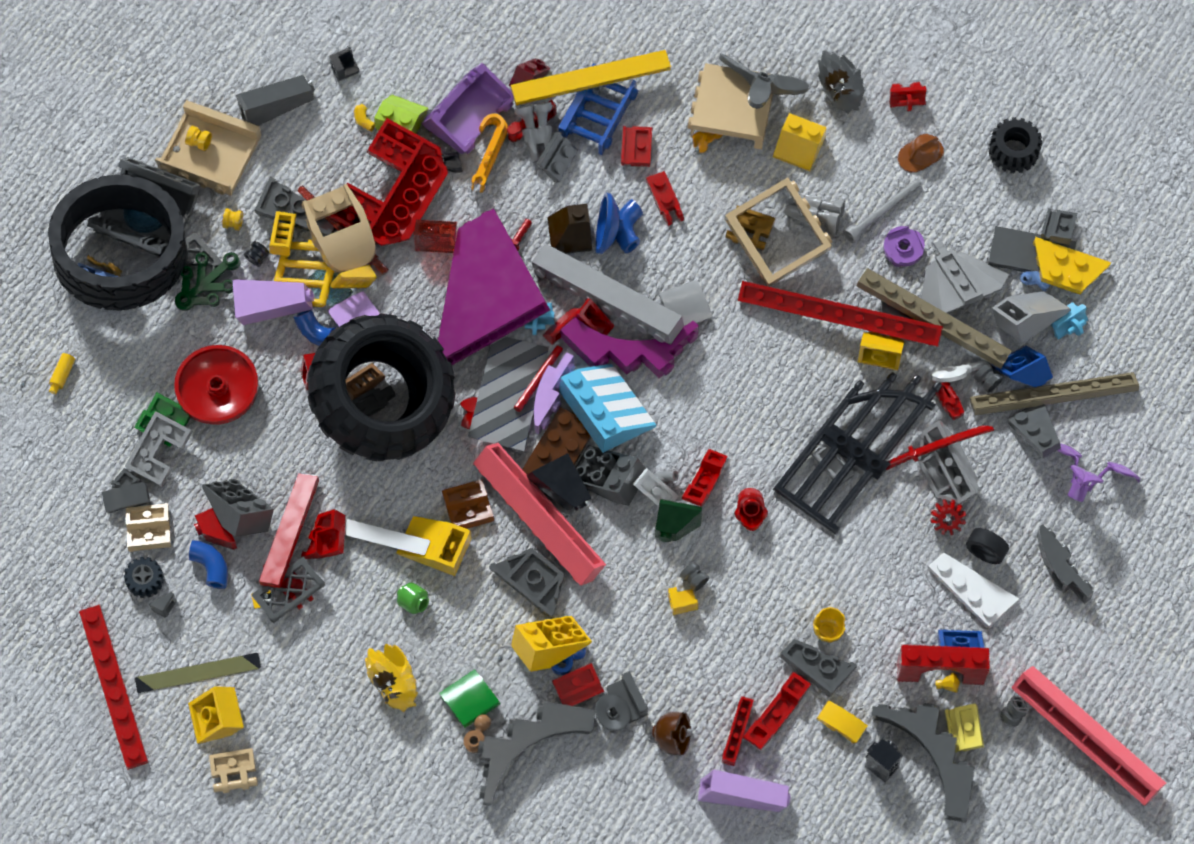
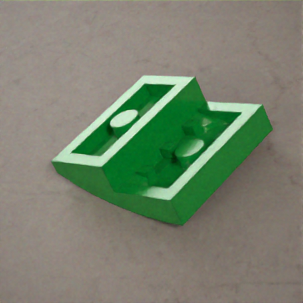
[134,392,191,447]
[439,669,500,728]

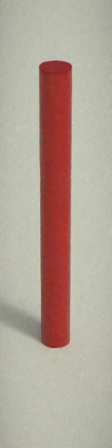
[513,345,563,412]

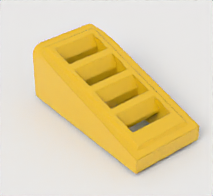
[269,211,296,256]
[330,265,377,288]

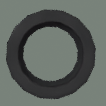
[966,528,1009,565]

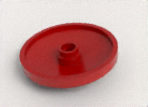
[174,345,259,425]

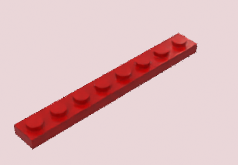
[79,604,148,770]

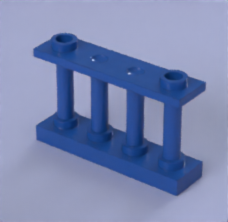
[558,63,638,155]

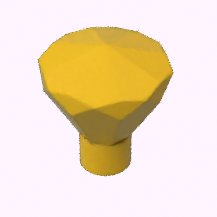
[935,672,960,693]

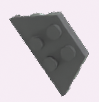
[489,548,564,619]

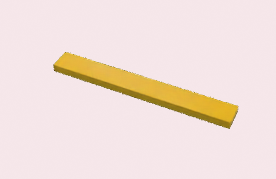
[511,49,671,106]

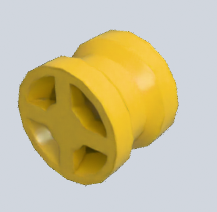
[222,208,243,231]

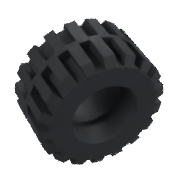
[989,117,1042,174]

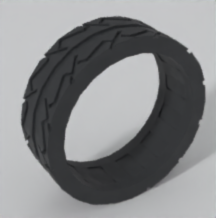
[48,174,187,311]

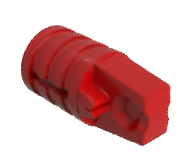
[936,382,964,420]

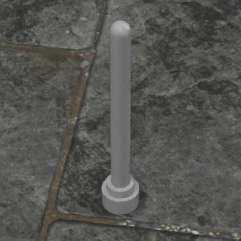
[843,179,921,243]

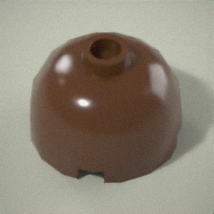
[652,711,691,756]

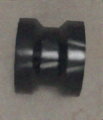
[244,241,270,267]

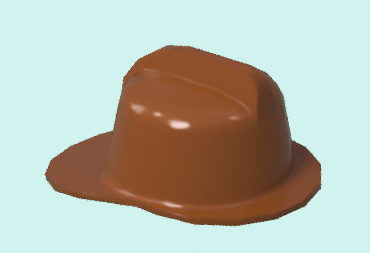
[898,134,944,172]

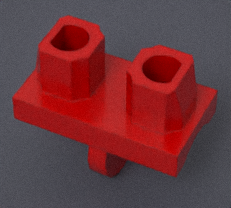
[889,82,927,112]

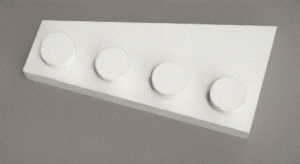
[928,553,1019,629]

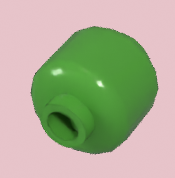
[397,583,429,614]

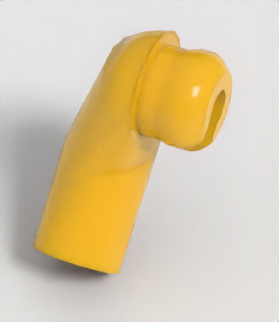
[353,104,375,132]

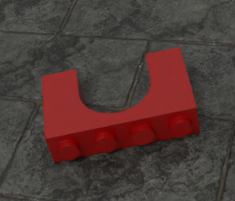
[897,644,989,685]

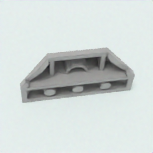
[918,421,978,504]

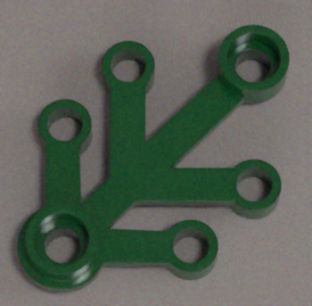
[174,252,240,311]

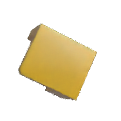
[668,587,698,615]

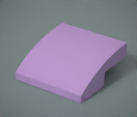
[327,291,380,327]

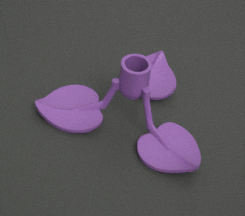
[1057,443,1141,502]

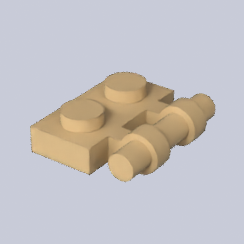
[209,748,258,793]

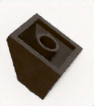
[547,204,592,254]

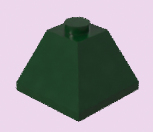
[655,499,702,542]

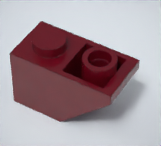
[509,58,551,87]

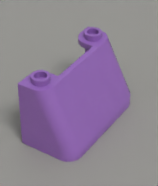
[421,62,514,154]

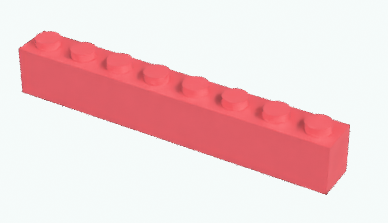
[473,443,606,586]
[1011,666,1166,806]

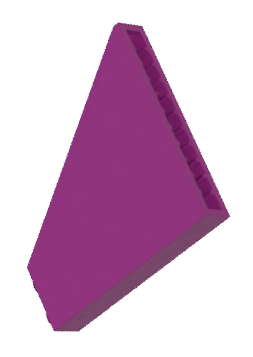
[438,208,550,365]

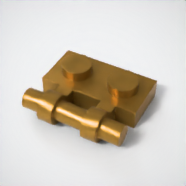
[725,205,775,250]

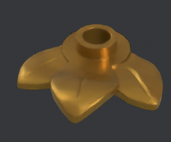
[87,255,123,277]

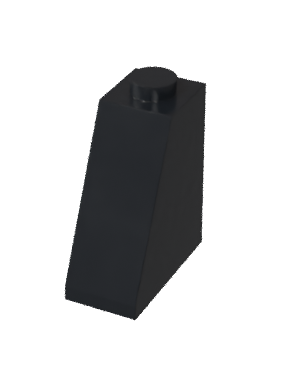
[526,453,591,511]

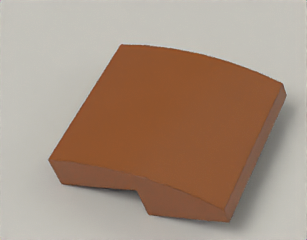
[441,479,495,529]

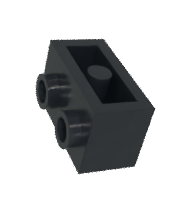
[865,738,903,783]

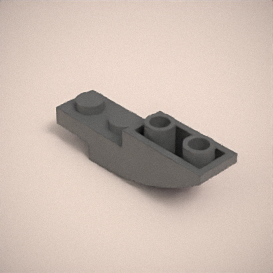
[1037,524,1094,604]

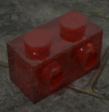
[413,219,458,253]

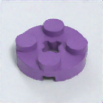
[883,226,925,267]

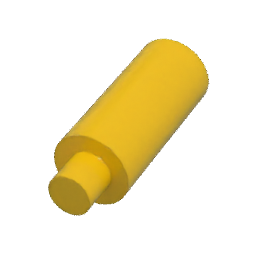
[49,353,76,394]

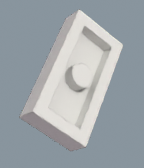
[633,468,679,506]

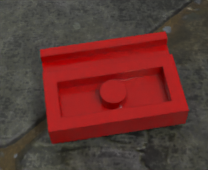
[621,126,652,167]
[552,663,605,706]

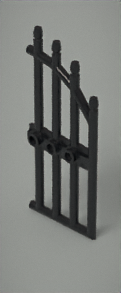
[772,372,942,535]

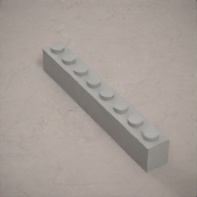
[532,243,684,345]

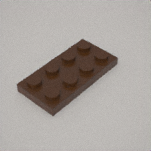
[522,407,592,489]

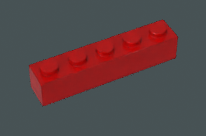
[721,696,754,767]

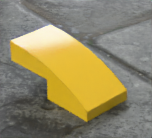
[816,701,868,744]

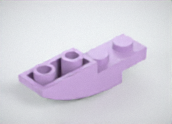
[534,352,575,434]

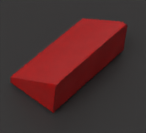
[542,308,580,345]

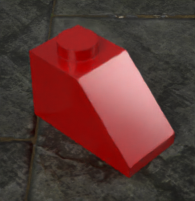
[194,508,237,550]

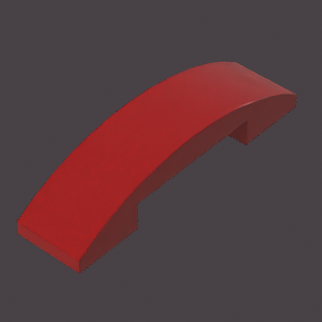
[682,449,728,507]
[743,672,811,750]

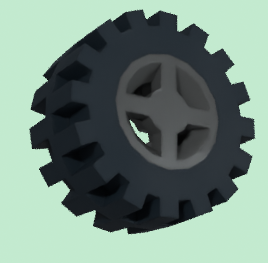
[124,557,164,598]

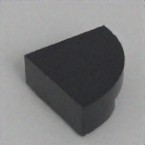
[442,152,463,173]

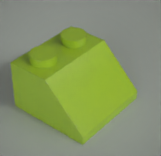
[374,95,429,134]

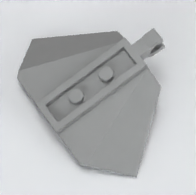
[921,240,1010,314]

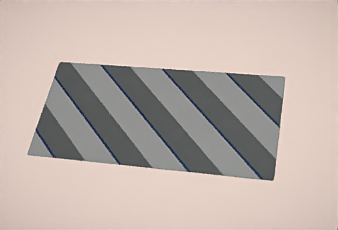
[468,336,549,451]

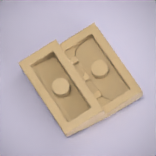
[126,503,171,552]

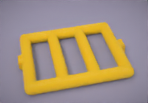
[274,240,334,307]

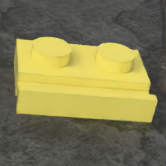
[945,703,984,753]

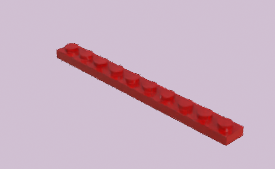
[737,281,943,347]

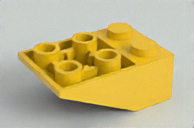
[396,516,472,576]
[511,616,592,672]

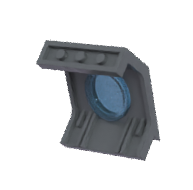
[87,157,201,257]

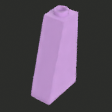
[232,279,314,325]
[698,770,791,812]

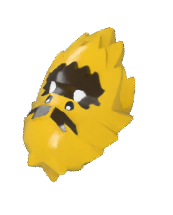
[365,644,418,712]

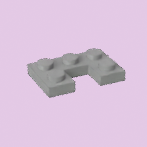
[125,411,193,487]

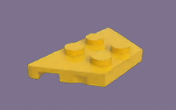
[1033,237,1111,295]

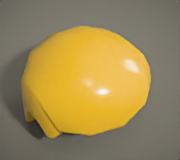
[813,607,846,643]

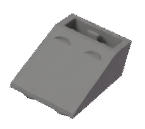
[992,291,1071,344]

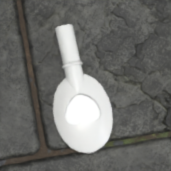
[932,360,987,382]

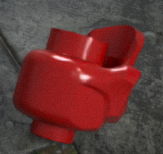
[734,488,768,531]

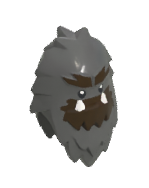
[818,50,864,114]

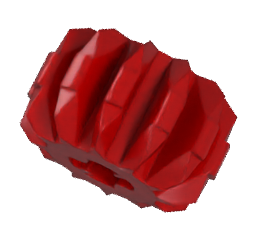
[930,499,966,535]

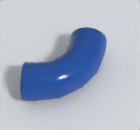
[616,199,643,254]
[293,310,337,346]
[189,540,228,589]

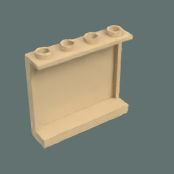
[687,63,774,149]
[155,100,262,196]

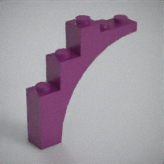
[561,317,699,378]

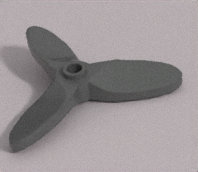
[719,53,809,109]

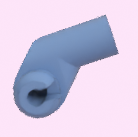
[1020,271,1051,291]

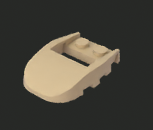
[302,184,376,273]

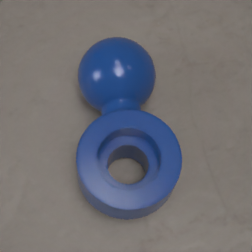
[551,647,586,675]

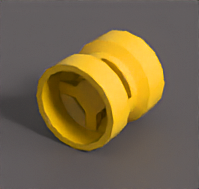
[185,125,212,151]

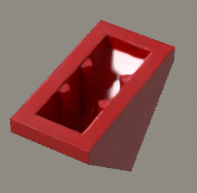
[576,298,615,335]

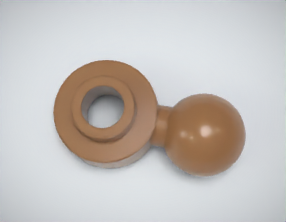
[463,714,491,753]

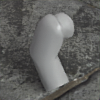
[653,470,679,483]

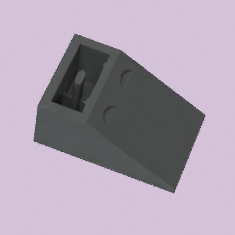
[576,445,646,506]
[202,479,274,537]

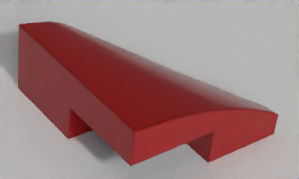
[301,509,346,559]

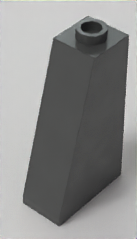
[236,75,315,126]

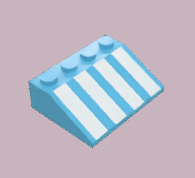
[559,364,656,453]

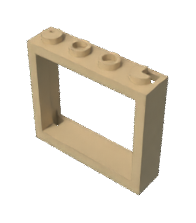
[725,177,832,287]

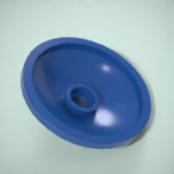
[595,193,623,254]

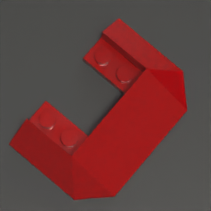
[328,118,448,246]

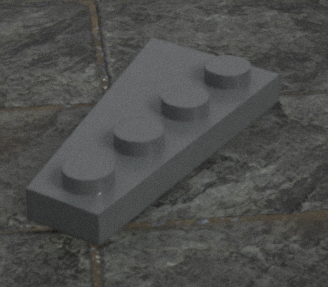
[255,176,338,237]

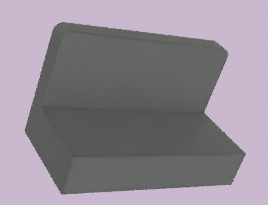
[607,671,648,724]

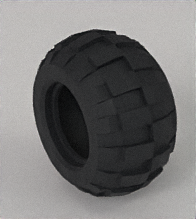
[307,313,456,462]

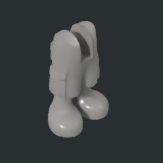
[514,102,553,162]
[783,194,845,235]

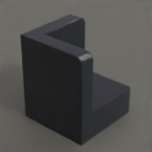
[329,47,360,81]

